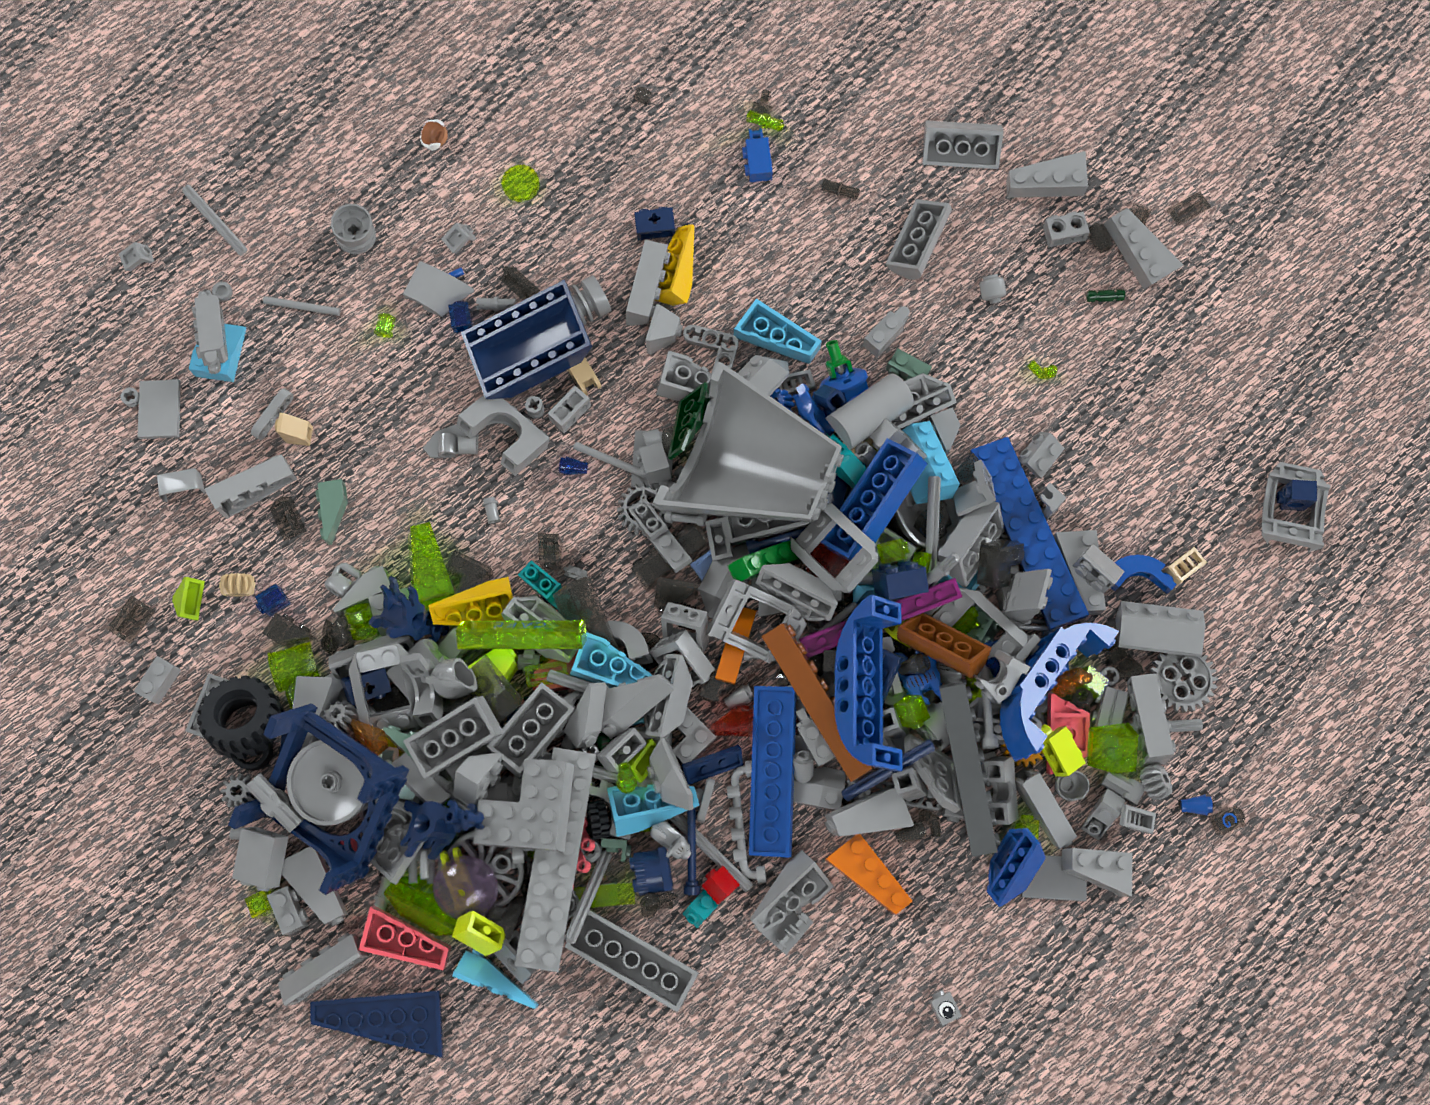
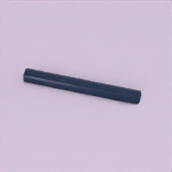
[841,740,935,801]

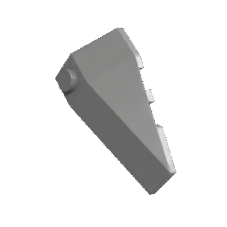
[601,674,675,739]

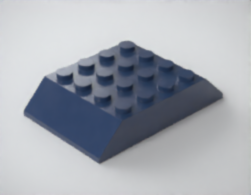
[461,279,592,399]

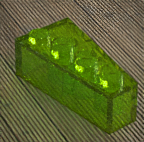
[408,522,455,610]

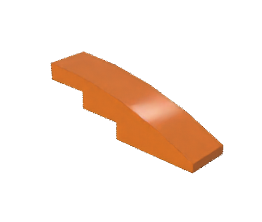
[715,607,757,685]

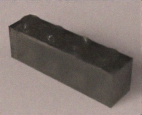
[631,523,709,591]

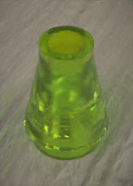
[616,762,637,793]

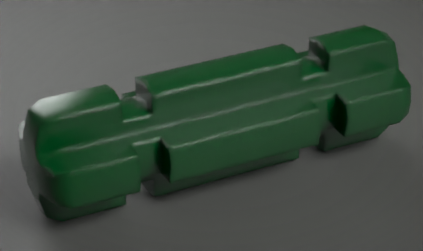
[1086,289,1125,302]

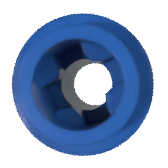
[1180,795,1213,815]

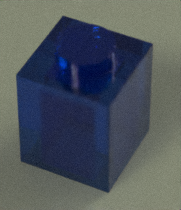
[448,301,473,333]
[255,583,291,617]

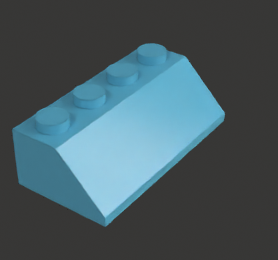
[902,421,960,504]

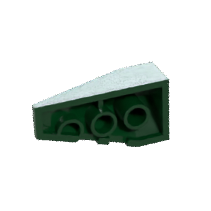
[668,382,709,460]

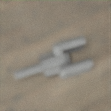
[408,842,446,884]

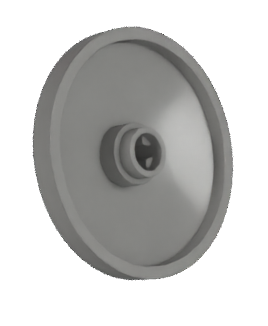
[287,740,371,826]

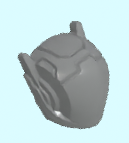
[425,658,478,699]

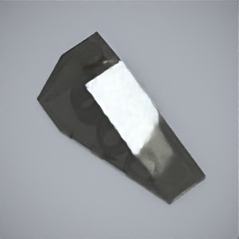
[553,577,619,651]

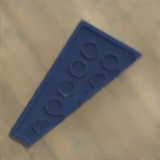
[310,990,443,1058]

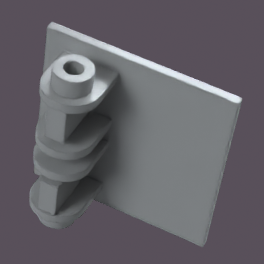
[754,911,813,955]

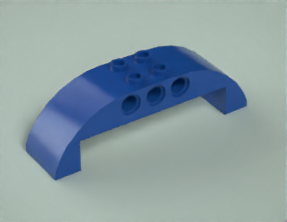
[835,595,902,772]

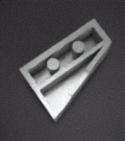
[1062,848,1132,897]

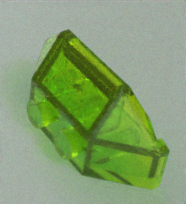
[384,875,468,936]

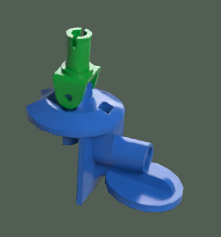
[819,340,868,403]

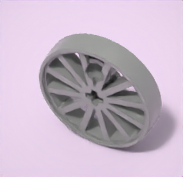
[445,830,526,911]

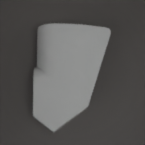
[423,424,479,458]

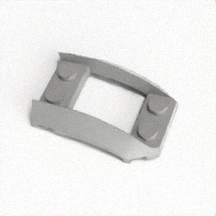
[1262,462,1330,552]
[790,503,878,593]
[707,579,807,664]
[932,587,1029,679]
[349,641,421,740]

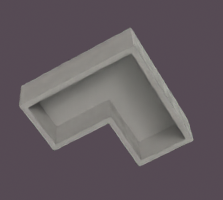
[473,759,574,852]

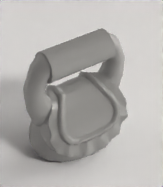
[324,563,362,599]

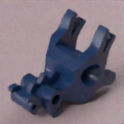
[369,576,449,643]
[400,800,484,860]

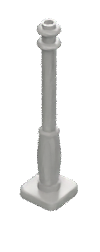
[538,749,715,823]

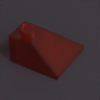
[710,706,753,737]

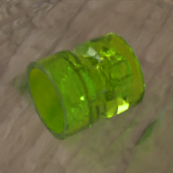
[344,603,378,640]

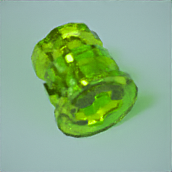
[374,313,396,338]

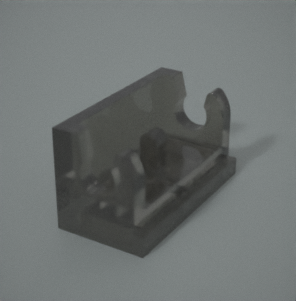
[106,595,156,644]

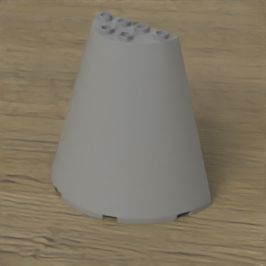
[653,362,844,522]

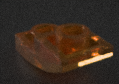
[1050,667,1093,697]

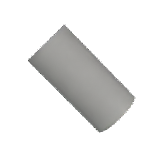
[886,199,952,280]
[825,373,914,450]

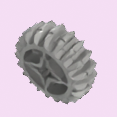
[617,482,667,537]

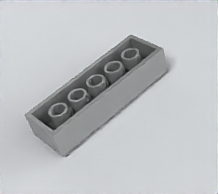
[565,909,699,1012]

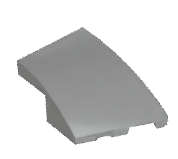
[403,261,475,317]

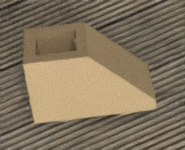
[275,413,313,446]

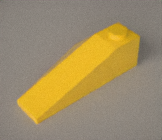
[655,224,695,306]
[428,577,513,627]

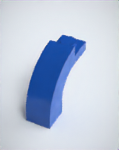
[1111,555,1177,594]

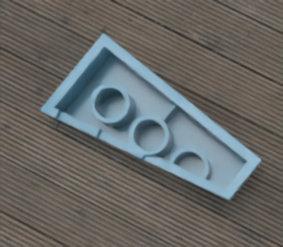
[734,299,822,364]

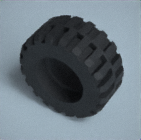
[197,676,284,759]

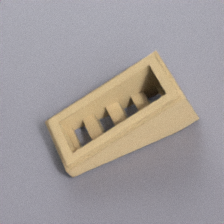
[1162,547,1207,587]

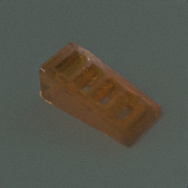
[350,719,388,756]

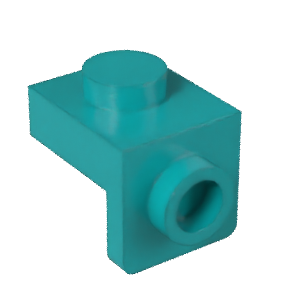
[683,890,719,928]

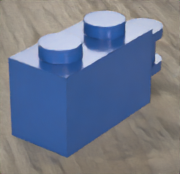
[742,128,773,182]

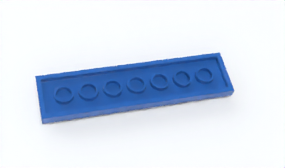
[749,686,797,858]

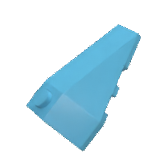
[570,632,653,688]
[607,784,699,837]
[452,949,539,1009]

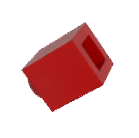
[701,866,740,905]

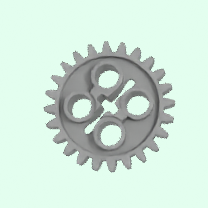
[1149,653,1218,713]

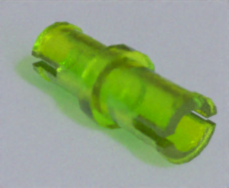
[746,110,784,132]

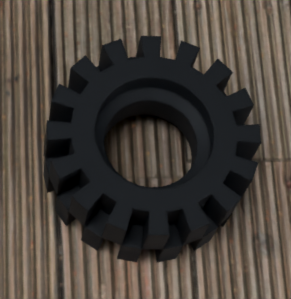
[586,800,610,840]

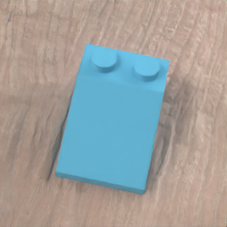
[189,324,246,382]

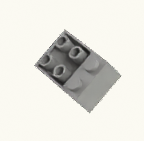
[1002,569,1053,624]

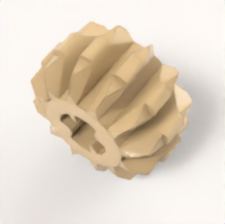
[219,573,255,597]

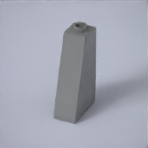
[293,676,342,750]
[1015,767,1077,848]
[825,785,914,837]
[282,847,348,926]

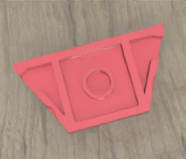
[1046,693,1090,774]

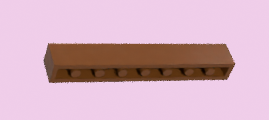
[762,623,874,782]

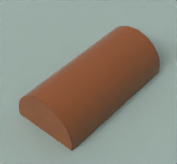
[897,613,991,679]

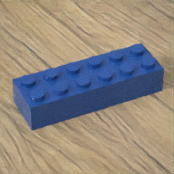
[820,438,928,562]

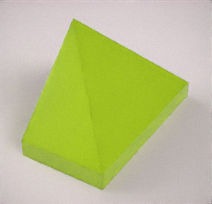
[172,577,205,621]
[627,739,656,783]

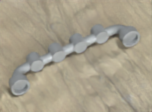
[727,760,767,884]

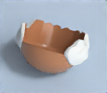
[420,120,448,151]

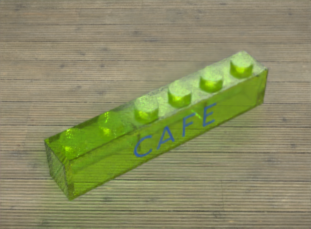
[456,620,587,649]

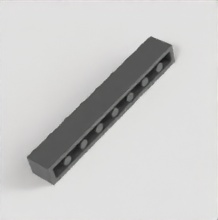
[939,681,1000,857]

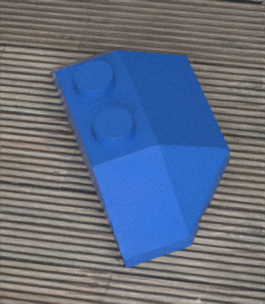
[987,828,1046,907]

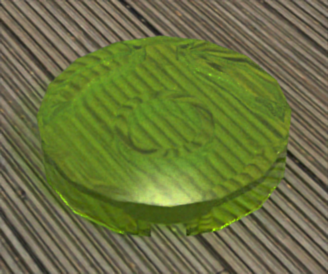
[502,165,540,202]

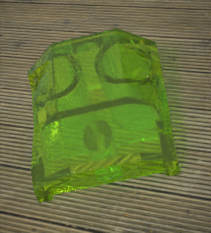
[267,642,320,693]

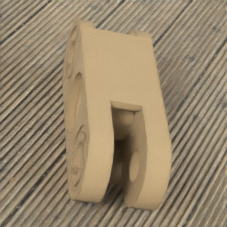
[568,358,602,395]

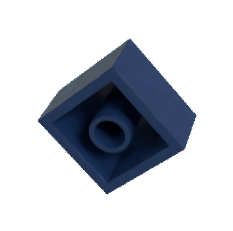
[871,559,929,600]

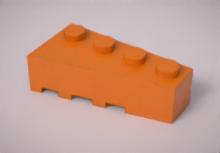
[825,834,913,915]

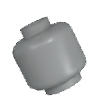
[979,274,1007,304]

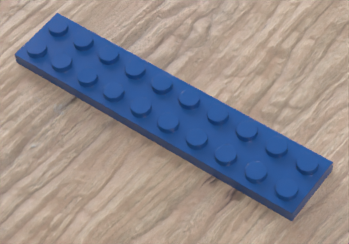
[970,437,1089,631]

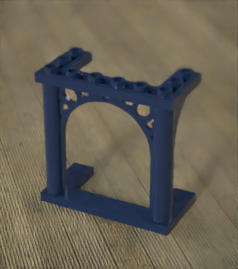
[228,703,410,895]

